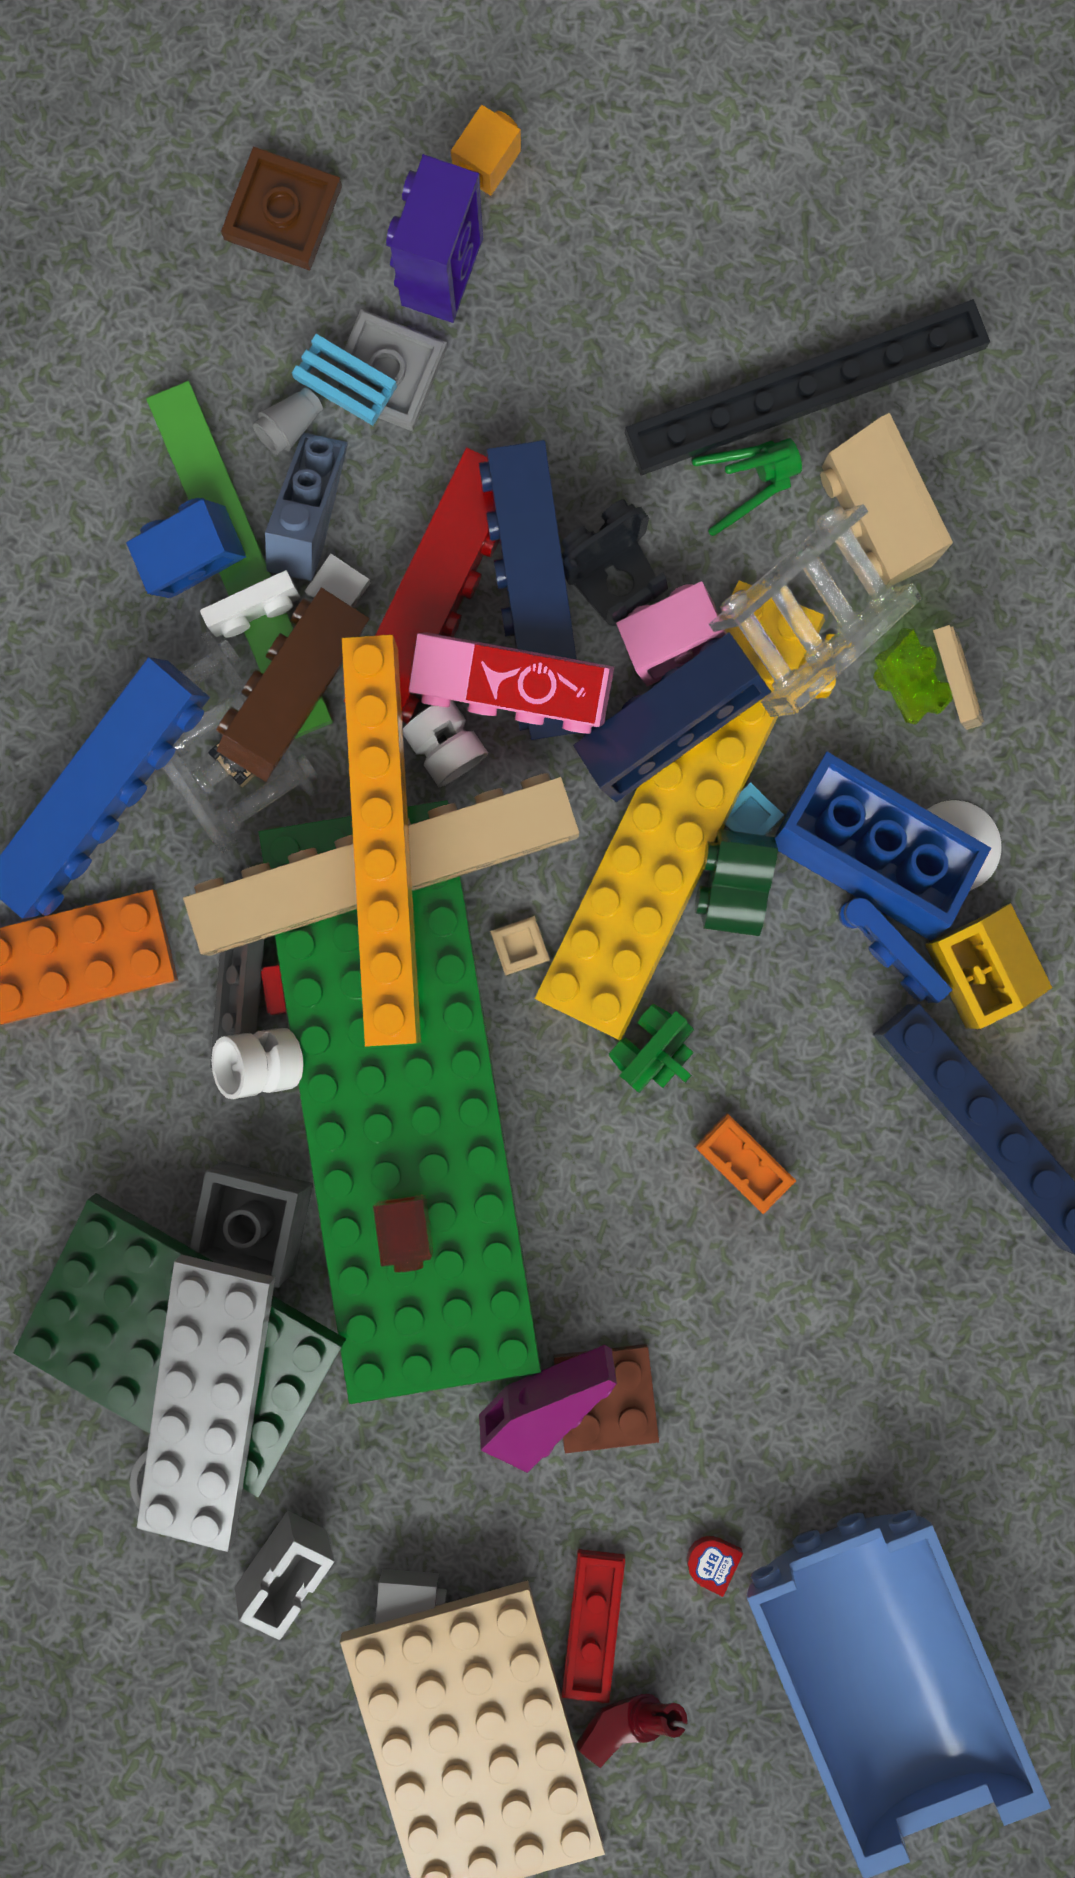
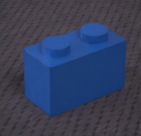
[126,498,246,598]

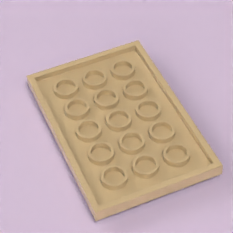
[340,1580,605,1878]

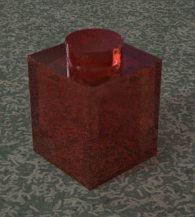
[373,1195,434,1272]

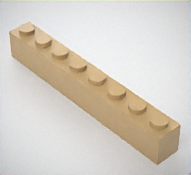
[183,773,579,956]

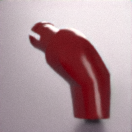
[575,1694,688,1768]

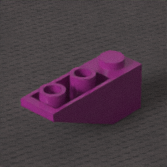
[479,1345,617,1473]

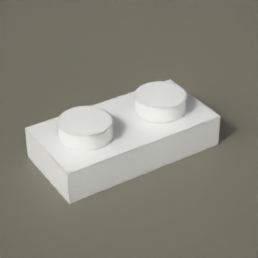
[200,570,301,638]

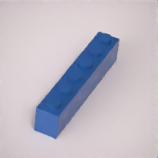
[0,657,210,919]

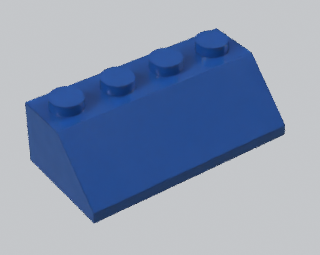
[774,752,991,941]

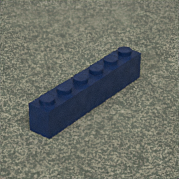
[479,440,578,740]
[873,1004,1075,1255]

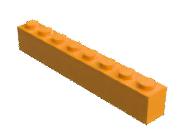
[342,635,421,1047]

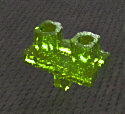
[873,628,953,725]

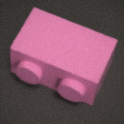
[616,581,727,687]

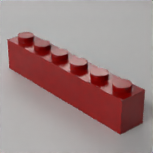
[344,447,500,724]

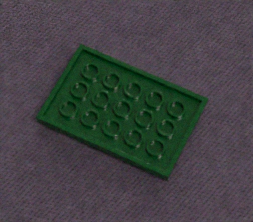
[13,1193,346,1497]

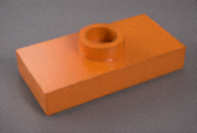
[694,1113,796,1215]

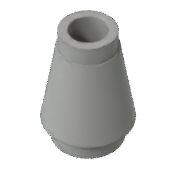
[253,387,323,455]

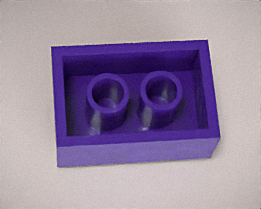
[386,154,483,323]

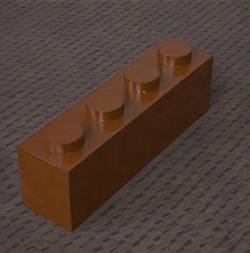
[216,587,370,782]

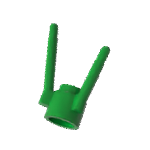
[692,438,802,536]

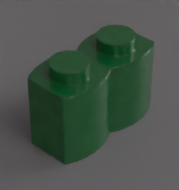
[695,829,778,936]

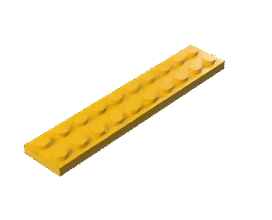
[534,580,825,1040]

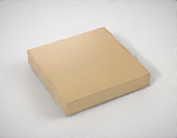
[933,625,984,730]

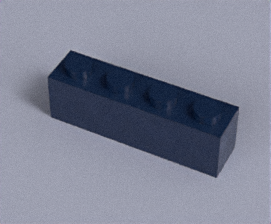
[573,632,771,802]

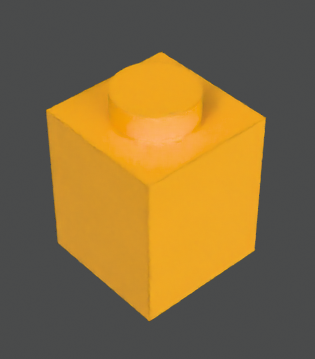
[451,104,521,196]

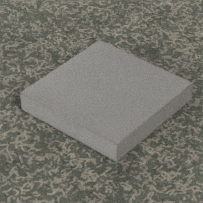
[330,309,447,432]

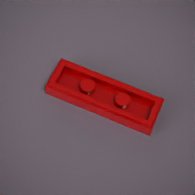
[561,1549,625,1703]

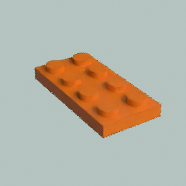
[0,889,178,1025]

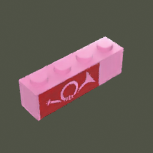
[409,633,614,734]

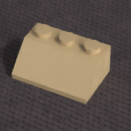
[820,413,953,590]

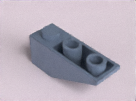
[265,433,348,581]

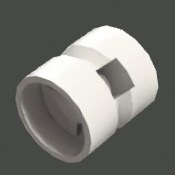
[403,700,488,787]
[211,1028,303,1099]

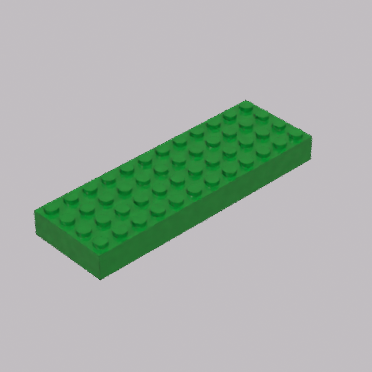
[258,800,541,1404]

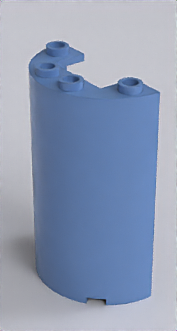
[747,1510,1051,1878]

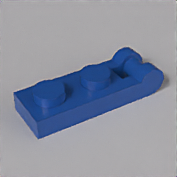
[838,898,953,1003]

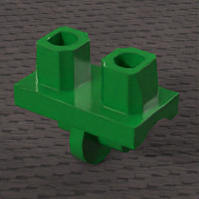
[609,1004,694,1093]

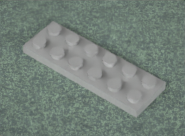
[137,1255,275,1552]

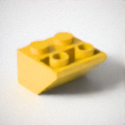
[925,903,1052,1029]

